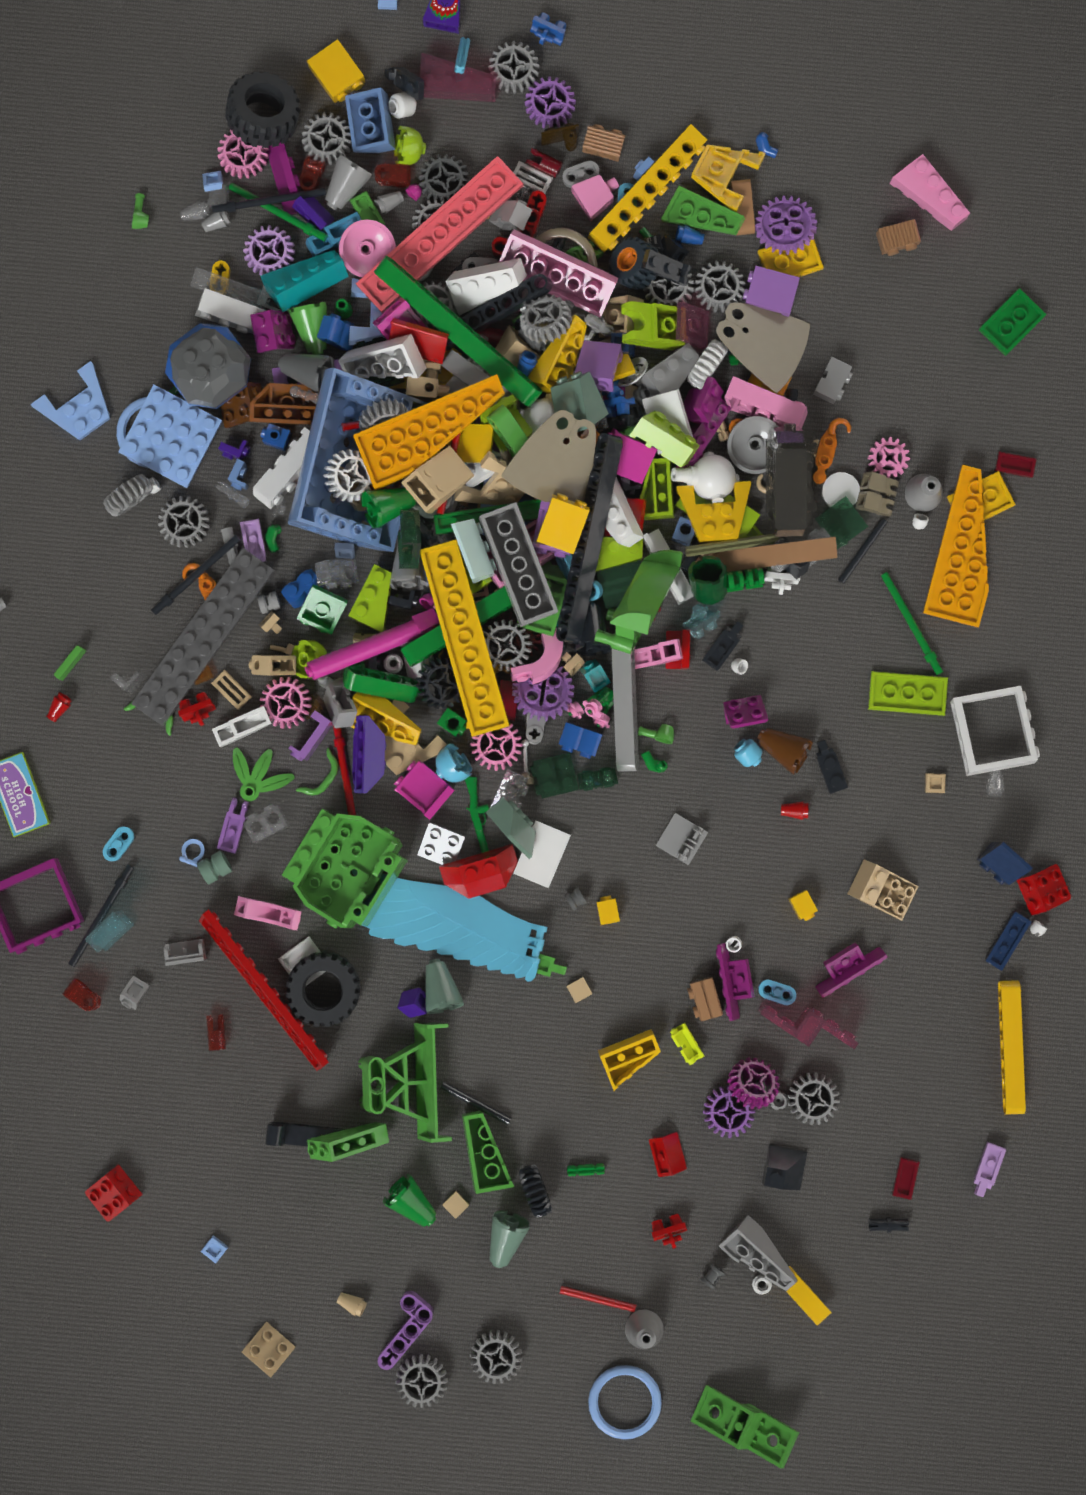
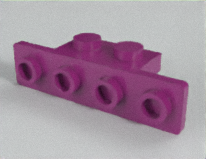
[267,143,300,215]
[685,398,731,468]
[716,942,755,1021]
[815,942,888,998]

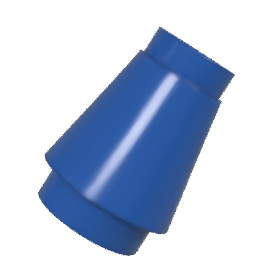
[675,224,704,245]
[517,351,537,377]

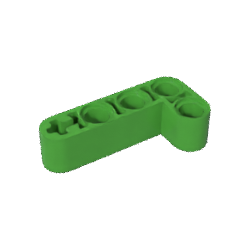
[487,405,528,458]

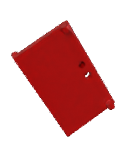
[389,318,449,364]

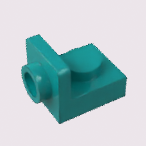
[579,659,611,693]

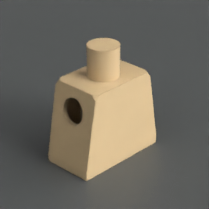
[406,377,450,402]
[249,655,296,675]

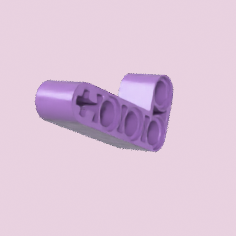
[378,1291,433,1370]

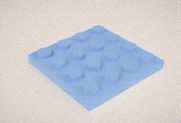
[118,384,222,488]

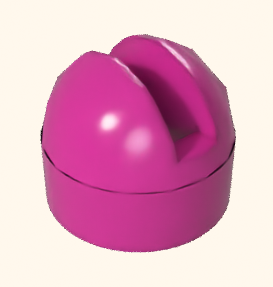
[405,184,422,201]
[419,593,435,610]

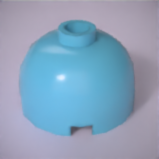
[436,744,472,783]

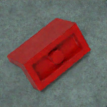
[665,629,690,669]
[648,1132,687,1177]

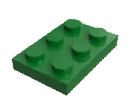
[979,288,1047,356]

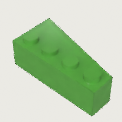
[462,1111,514,1194]

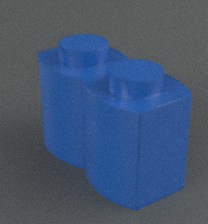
[317,314,354,351]
[281,569,324,609]
[559,722,602,759]

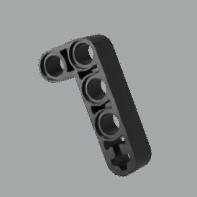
[265,1122,345,1147]

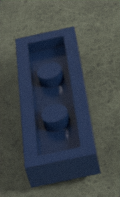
[984,911,1032,971]

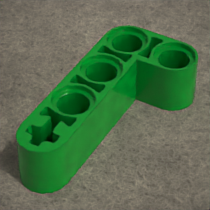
[343,661,420,703]

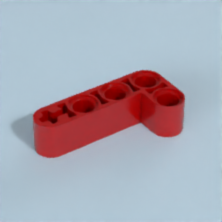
[492,190,547,259]

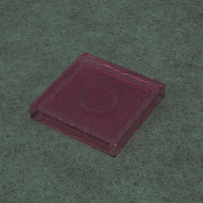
[676,301,709,349]

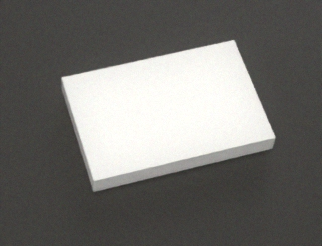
[642,389,693,455]
[513,820,571,888]

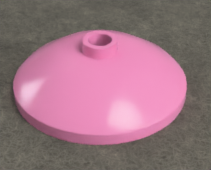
[339,220,396,277]

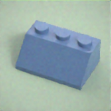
[345,87,396,153]

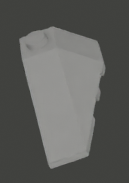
[719,1215,798,1291]

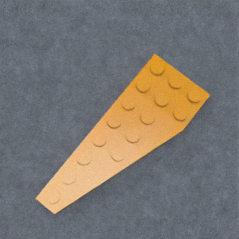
[353,374,505,490]
[922,465,989,628]

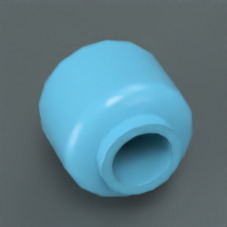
[734,739,763,767]

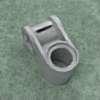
[526,712,546,745]

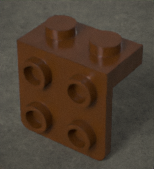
[220,382,262,428]

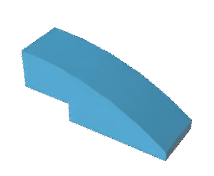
[306,212,362,257]

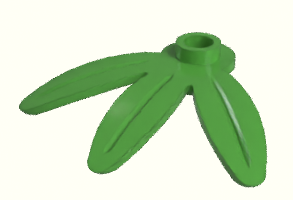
[233,748,295,801]

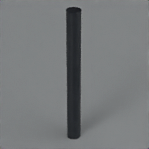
[838,518,888,584]
[440,1082,512,1125]

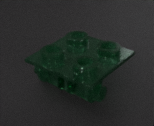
[815,496,868,549]
[577,767,619,791]

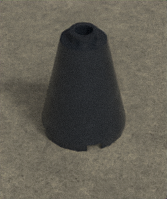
[574,601,612,656]

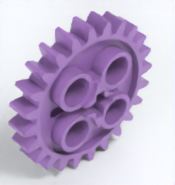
[755,196,817,255]
[512,662,574,721]

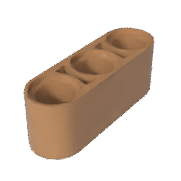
[730,179,755,236]

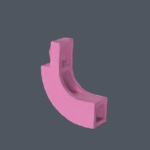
[511,629,563,684]
[634,639,683,669]
[234,896,301,930]

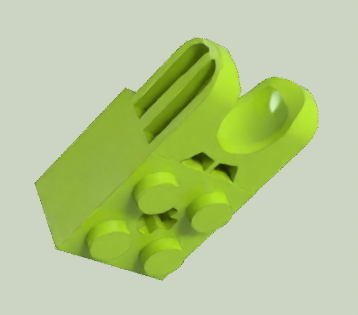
[621,301,685,351]

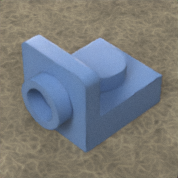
[228,459,248,491]

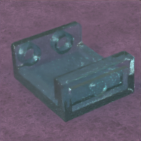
[85,911,135,952]

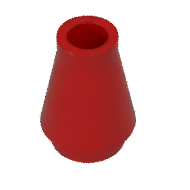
[46,692,72,722]
[781,801,809,820]

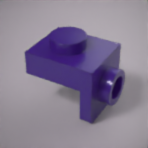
[218,439,250,460]

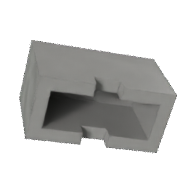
[489,199,532,231]
[813,357,853,404]
[323,683,357,728]

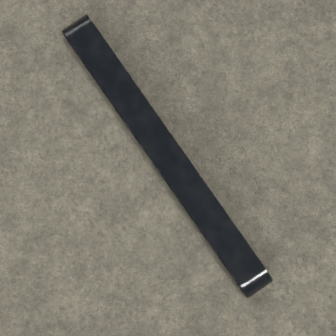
[556,433,623,644]

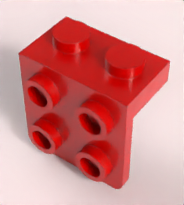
[1016,864,1071,916]
[85,1165,143,1221]

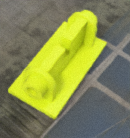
[670,1023,704,1065]

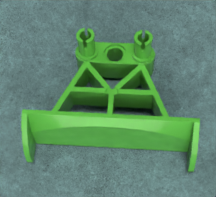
[595,550,683,654]
[358,1023,452,1143]

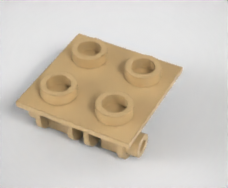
[242,1322,295,1378]

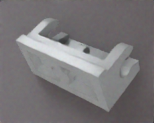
[164,939,207,966]

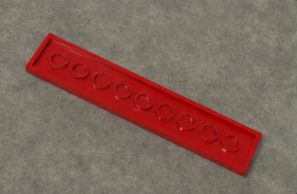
[198,909,329,1071]

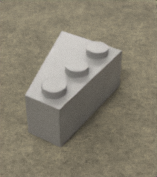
[640,343,700,396]

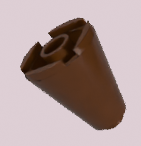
[757,728,813,775]

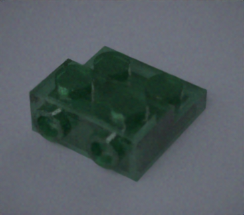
[530,753,579,799]

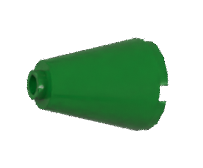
[361,488,416,528]
[383,1174,436,1227]

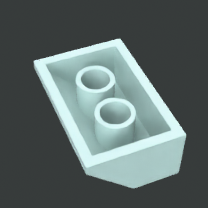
[451,519,497,583]

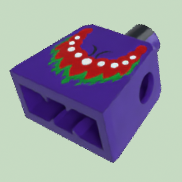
[423,0,460,34]

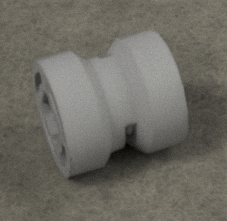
[257,591,281,614]

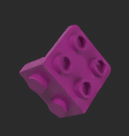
[250,310,296,353]
[683,377,723,423]
[723,695,768,729]

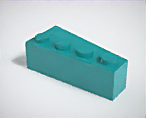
[260,250,349,312]

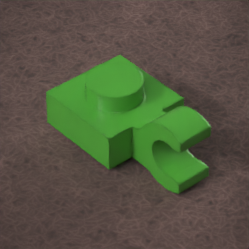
[537,954,567,977]

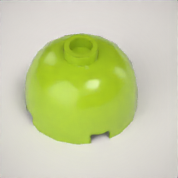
[394,126,426,166]
[291,640,327,678]

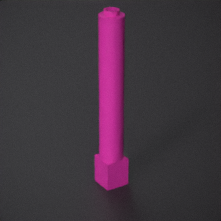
[305,608,440,680]

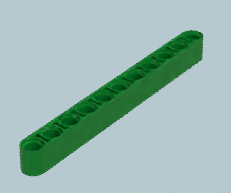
[374,256,543,407]

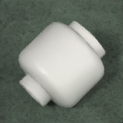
[388,92,417,119]

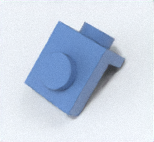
[633,157,659,189]

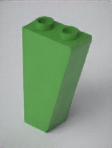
[307,1122,389,1162]

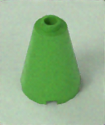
[289,302,327,355]

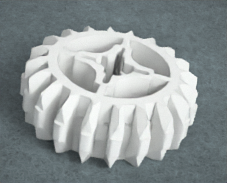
[687,339,728,389]
[323,449,372,502]

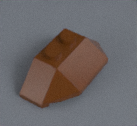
[249,383,318,424]

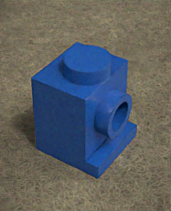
[261,423,292,452]

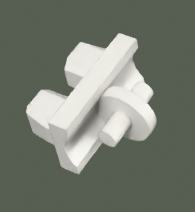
[764,565,800,595]

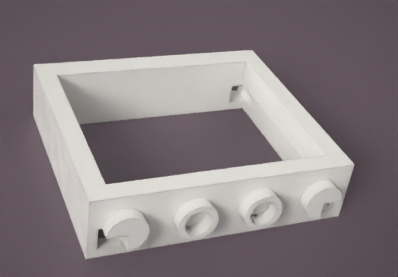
[950,686,1040,776]

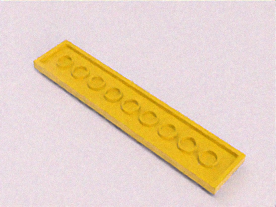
[419,539,509,737]

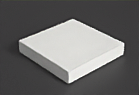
[278,936,326,986]

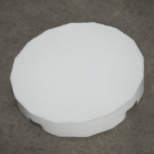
[822,472,860,511]

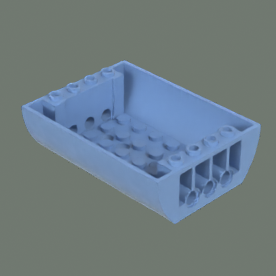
[288,368,427,552]

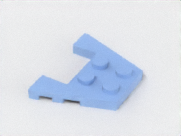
[349,278,408,345]
[31,361,111,440]

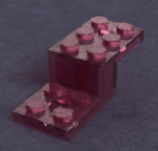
[757,1005,859,1050]

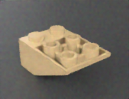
[401,446,475,514]
[848,860,919,921]

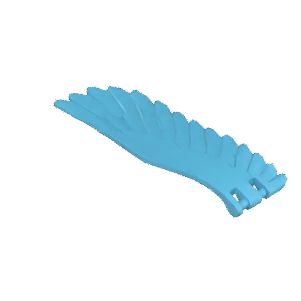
[352,869,548,982]

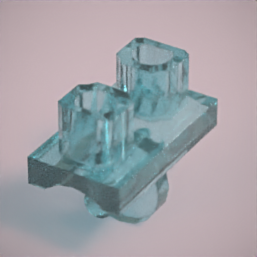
[683,604,721,639]

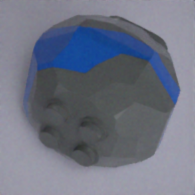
[165,323,251,409]

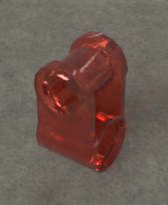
[299,155,326,191]
[374,164,411,187]
[62,978,101,1011]

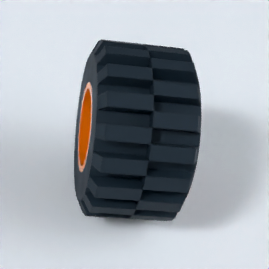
[609,237,658,290]

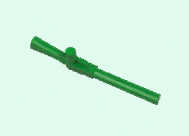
[465,777,489,853]

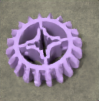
[243,225,295,275]

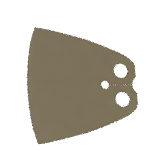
[716,302,810,393]
[501,410,596,502]

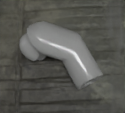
[318,675,343,689]

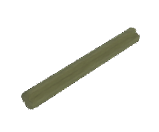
[685,533,779,557]

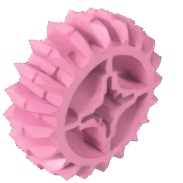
[217,130,269,179]
[260,677,312,729]
[471,724,523,771]

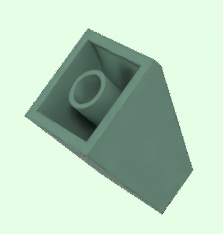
[550,371,609,433]

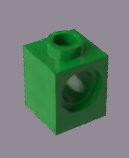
[437,708,467,737]

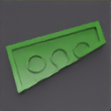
[661,186,746,235]

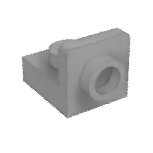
[120,976,150,1010]

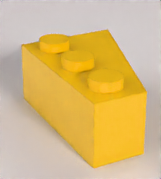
[598,1029,661,1091]

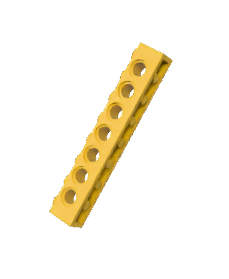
[588,124,707,253]

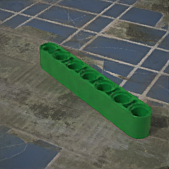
[401,586,512,667]

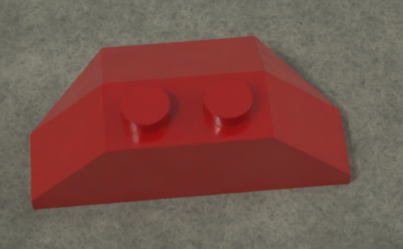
[439,844,518,899]

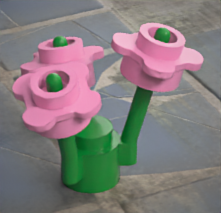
[567,687,614,728]

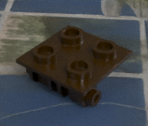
[541,123,579,151]

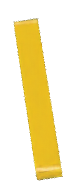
[998,980,1026,1115]

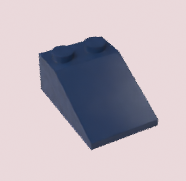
[977,842,1033,885]

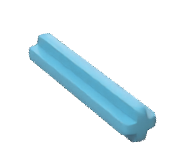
[454,37,470,74]

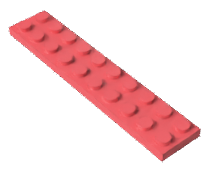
[356,156,524,313]

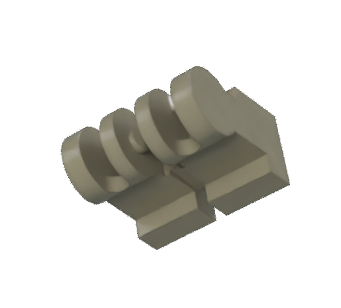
[855,471,899,517]

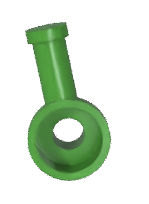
[132,193,149,229]
[638,724,674,744]

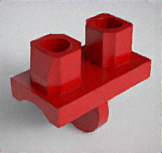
[178,692,216,726]
[651,1214,687,1249]

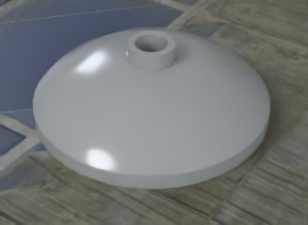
[727,416,785,474]

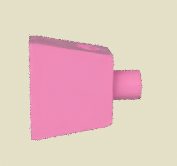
[571,175,619,222]

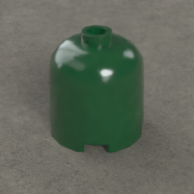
[688,556,727,605]

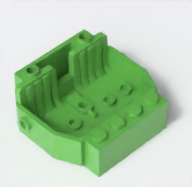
[282,809,408,928]

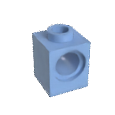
[671,515,695,546]

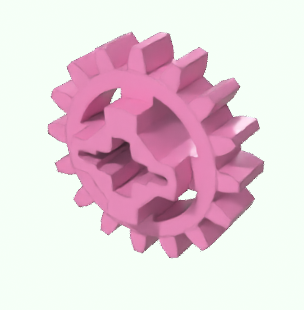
[868,437,910,479]

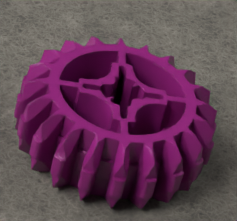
[727,1057,780,1110]

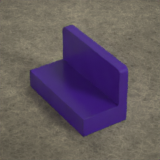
[292,196,334,231]

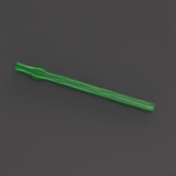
[229,183,328,242]
[881,572,943,675]

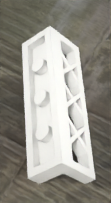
[643,529,694,605]

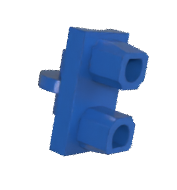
[530,12,566,46]
[603,386,635,419]

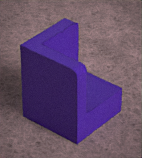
[397,988,427,1018]

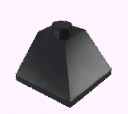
[762,1145,807,1191]

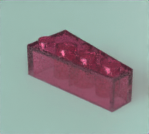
[420,53,497,102]

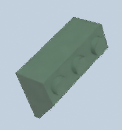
[486,797,536,859]

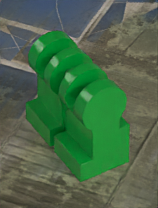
[727,568,765,593]

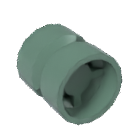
[197,850,233,885]

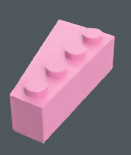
[890,154,970,231]
[725,376,808,434]

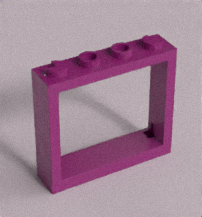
[0,858,85,955]

